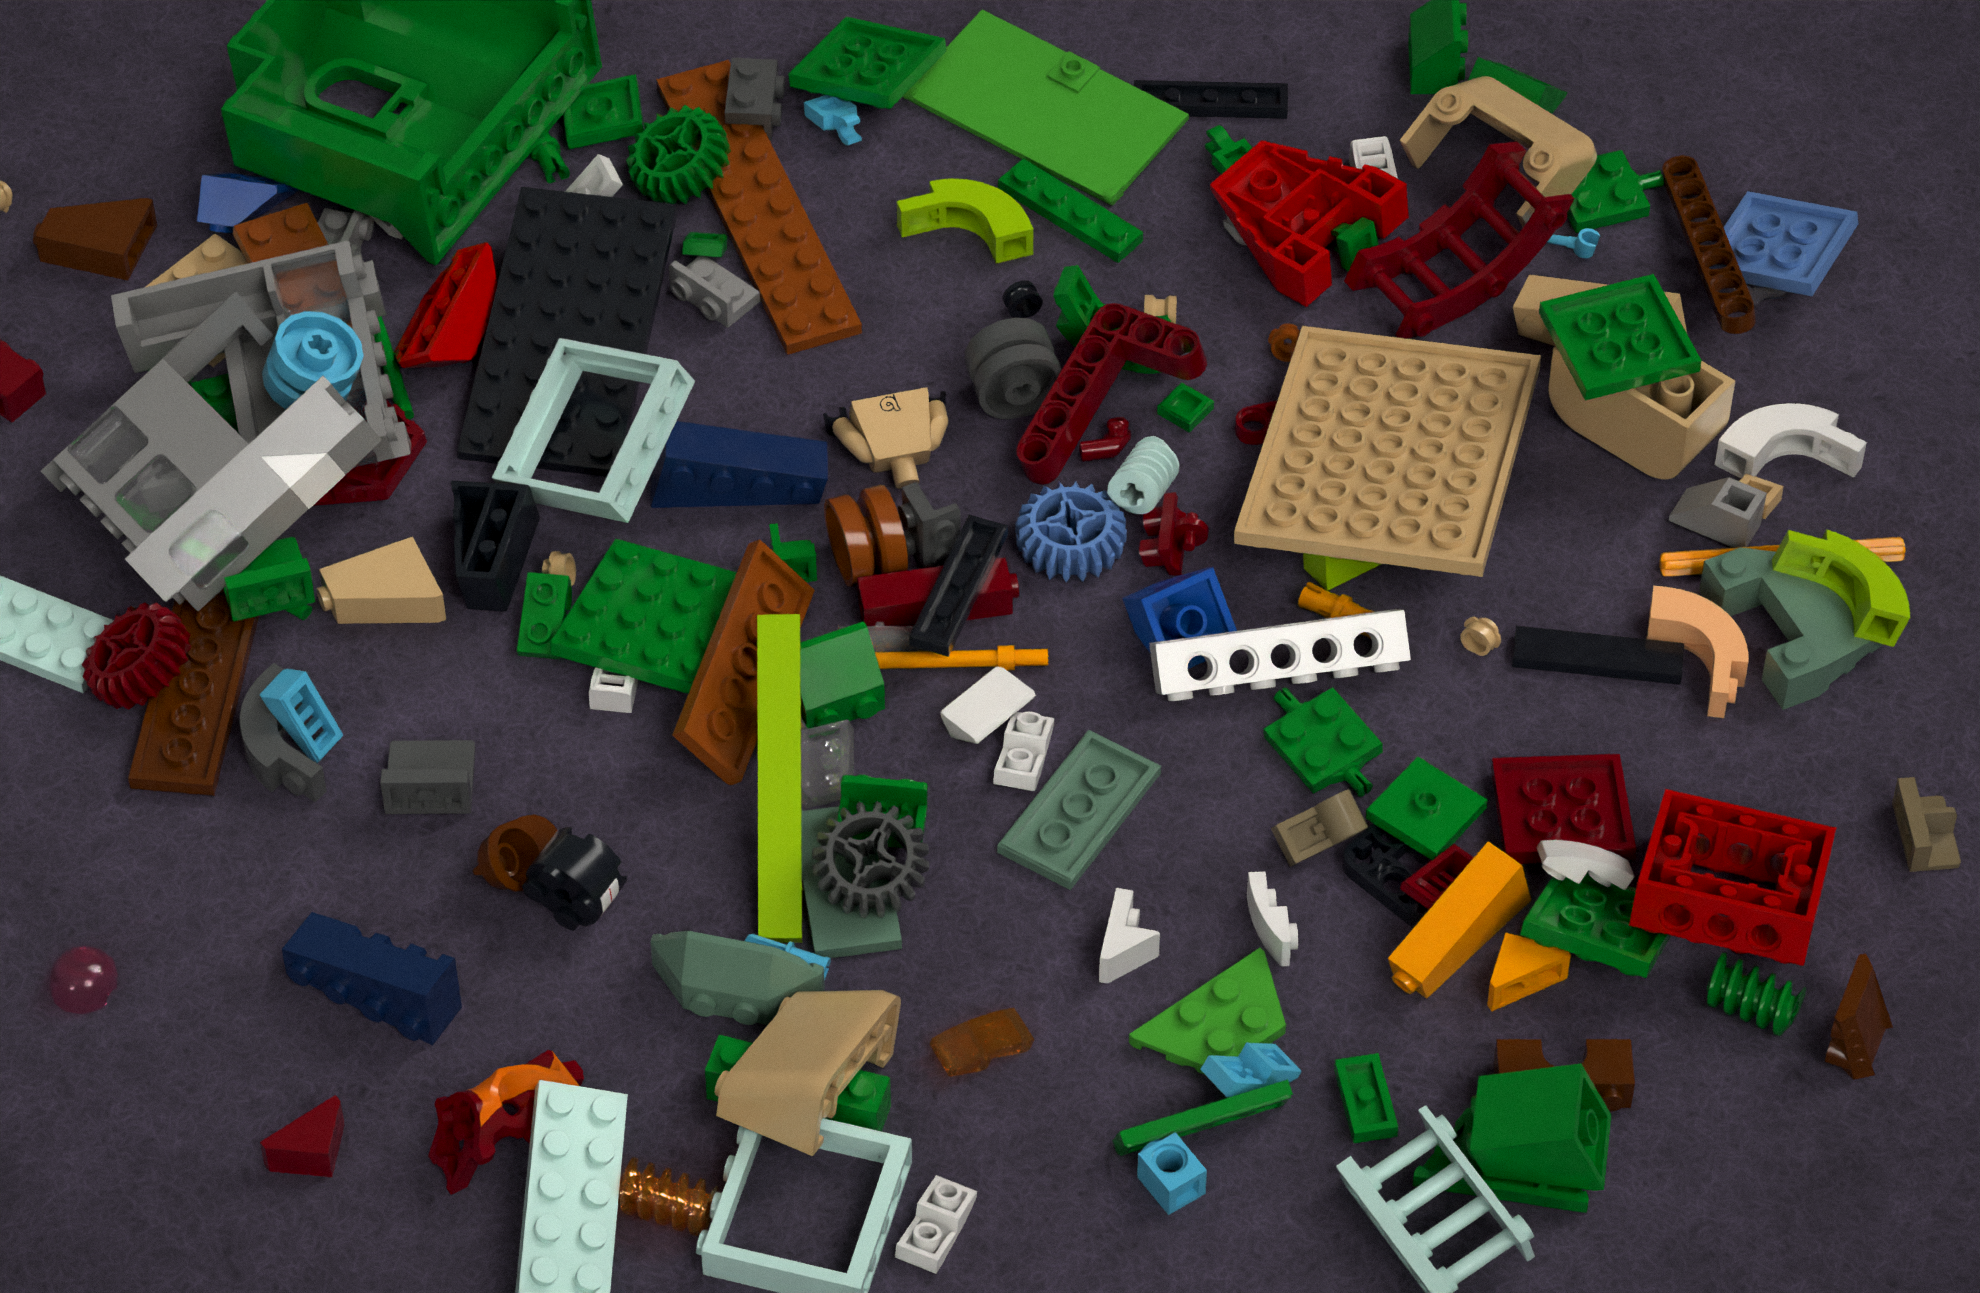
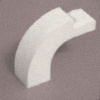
[1715,403,1867,479]

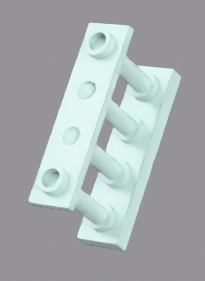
[1336,1105,1535,1293]

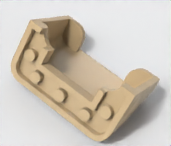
[714,990,901,1156]

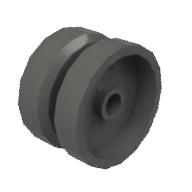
[965,317,1062,420]

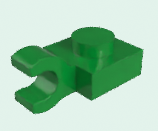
[1205,125,1253,174]

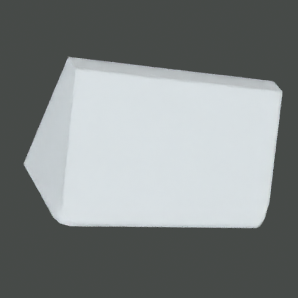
[940,666,1036,744]

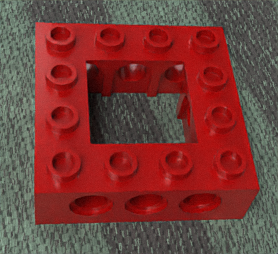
[1629,789,1836,966]

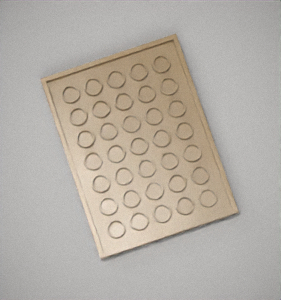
[1234,326,1541,577]

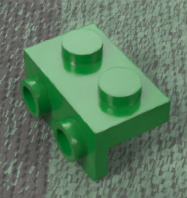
[837,775,928,848]

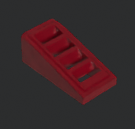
[1400,844,1474,910]

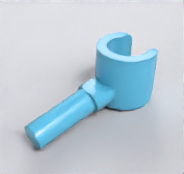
[1547,228,1600,258]

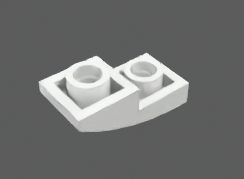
[993,712,1054,791]
[1537,840,1635,890]
[1247,871,1298,966]
[895,1175,977,1274]

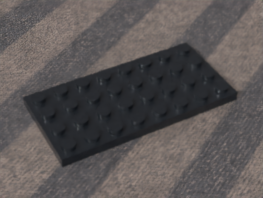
[457,187,678,477]

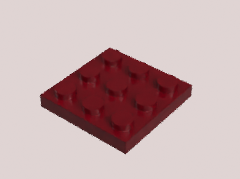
[1491,754,1636,864]

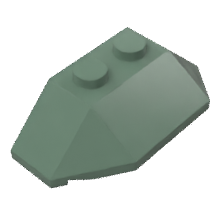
[650,931,825,1025]

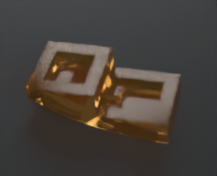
[929,1007,1035,1077]

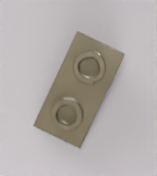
[1271,789,1369,867]

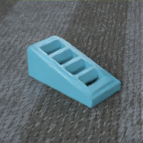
[260,669,343,763]

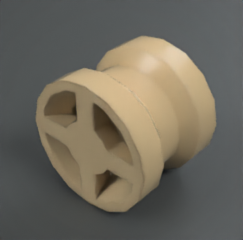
[1144,295,1177,324]

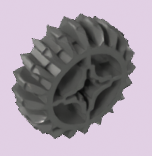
[812,801,930,919]

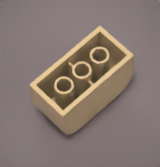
[1548,346,1735,479]

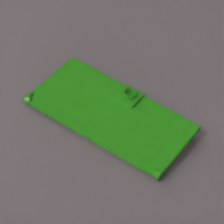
[903,9,1189,206]

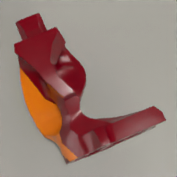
[428,1050,584,1195]

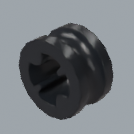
[1002,281,1043,318]

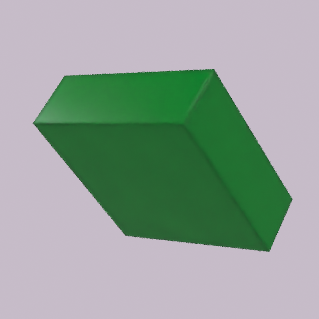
[683,232,727,257]
[1157,382,1214,433]

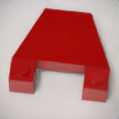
[1210,140,1409,307]

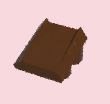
[1825,954,1893,1080]

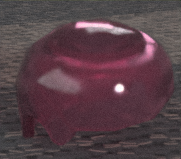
[50,945,118,1015]

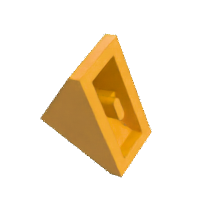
[1487,933,1571,1011]

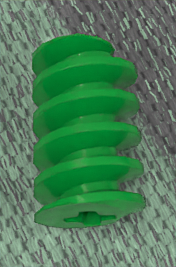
[1707,952,1806,1036]

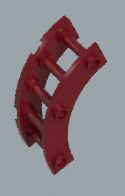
[1344,141,1575,339]

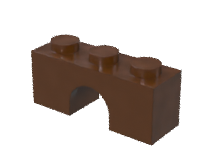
[1493,1039,1635,1112]

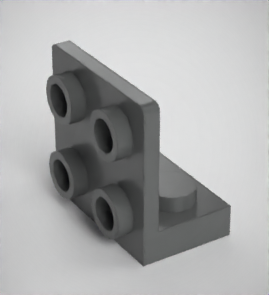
[380,740,476,814]

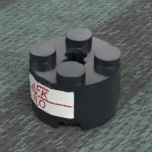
[522,827,627,931]

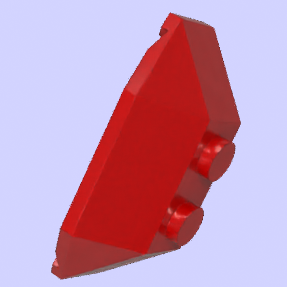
[394,242,497,368]

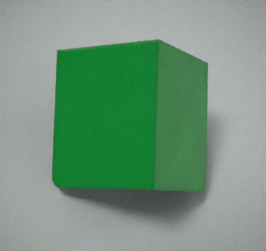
[769,523,817,582]

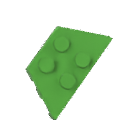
[1129,948,1286,1075]

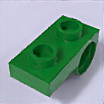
[517,572,572,659]

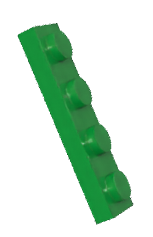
[998,158,1143,263]

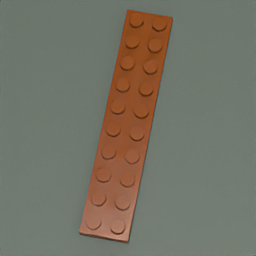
[656,60,862,355]

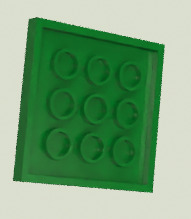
[550,538,737,694]

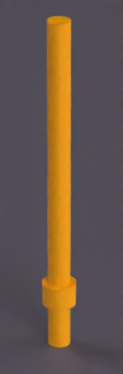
[875,645,1048,671]

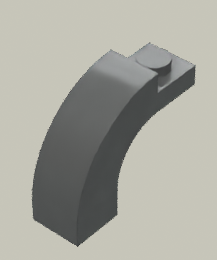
[240,663,327,802]

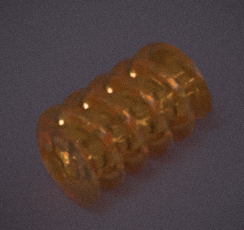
[618,1157,719,1237]

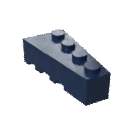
[650,421,828,508]
[282,912,462,1046]

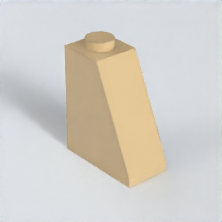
[316,536,446,624]

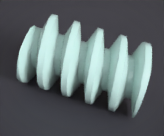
[1107,436,1179,514]

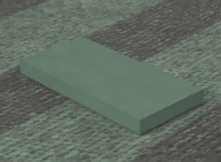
[997,730,1161,890]
[802,806,902,958]

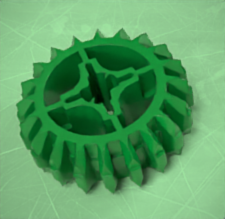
[626,105,731,204]

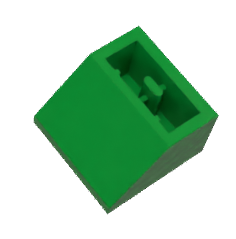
[1408,0,1468,94]

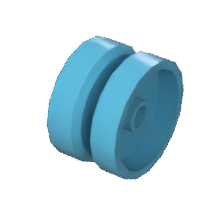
[262,311,364,410]

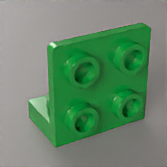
[214,537,315,622]

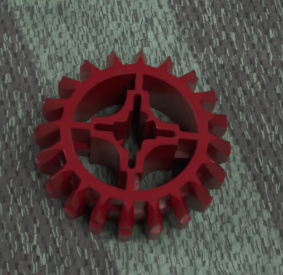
[82,602,192,710]

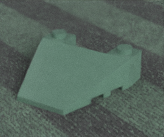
[1699,547,1883,710]

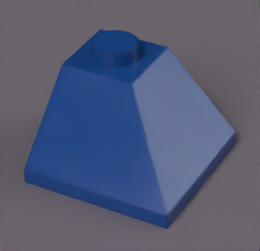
[197,172,299,233]
[1122,567,1237,669]

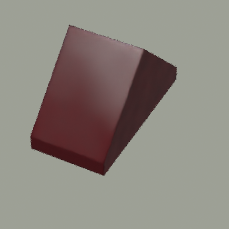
[260,1095,345,1178]

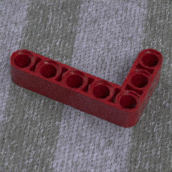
[1016,303,1207,485]

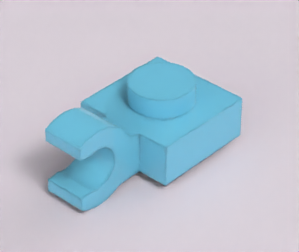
[804,95,862,145]

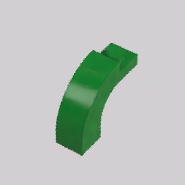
[1053,265,1171,374]

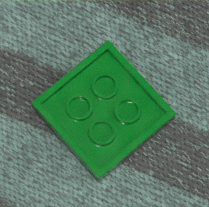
[789,16,946,109]
[1539,274,1702,401]
[1520,872,1684,978]

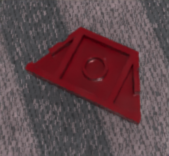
[313,395,427,506]

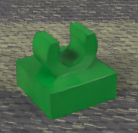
[1331,217,1378,271]

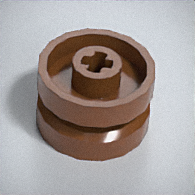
[824,484,908,587]

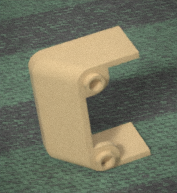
[1399,76,1597,227]

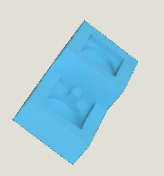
[1200,1042,1302,1097]

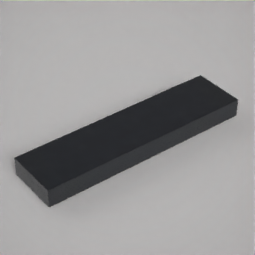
[1134,80,1288,119]
[909,515,1008,657]
[1512,626,1684,685]

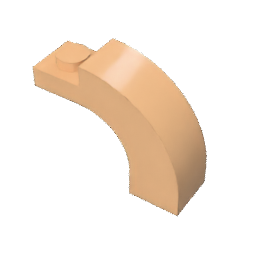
[1647,585,1749,718]

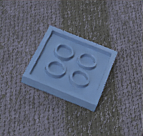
[1709,191,1858,296]

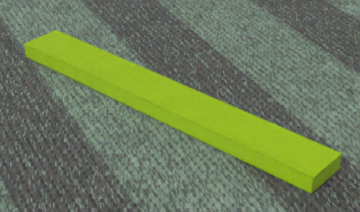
[757,614,802,943]

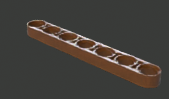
[1663,155,1756,334]

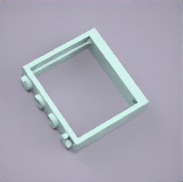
[492,338,695,523]
[696,1118,912,1293]

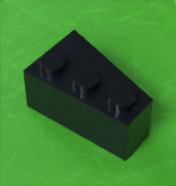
[451,481,540,611]

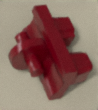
[1139,492,1209,576]

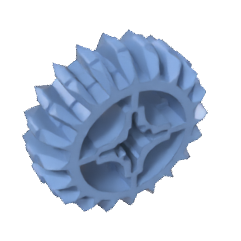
[1015,481,1127,583]

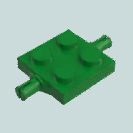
[1567,150,1664,233]
[1263,687,1383,797]

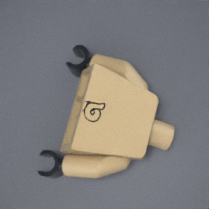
[823,387,948,489]

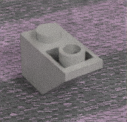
[1669,477,1767,548]

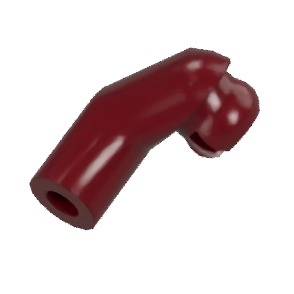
[1079,417,1131,462]

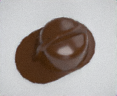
[472,814,557,892]

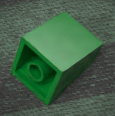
[1466,1063,1611,1191]

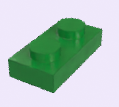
[1334,1053,1398,1144]

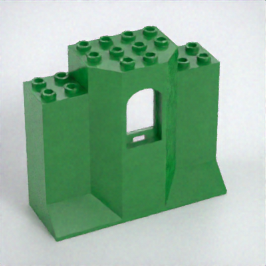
[221,0,602,265]

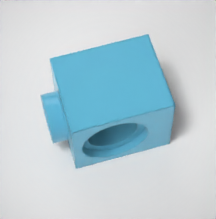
[1137,1132,1207,1215]

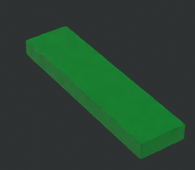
[1112,1079,1293,1156]

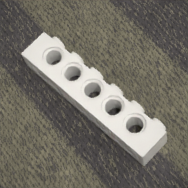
[1149,609,1411,701]

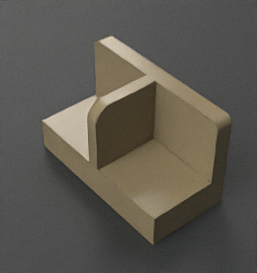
[1892,777,1961,872]

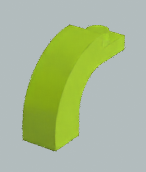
[897,179,1034,263]
[1772,529,1910,647]

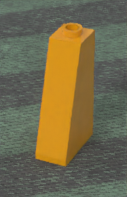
[1388,841,1531,999]

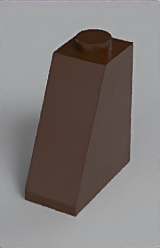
[33,198,157,281]

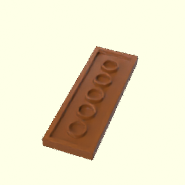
[672,539,815,785]

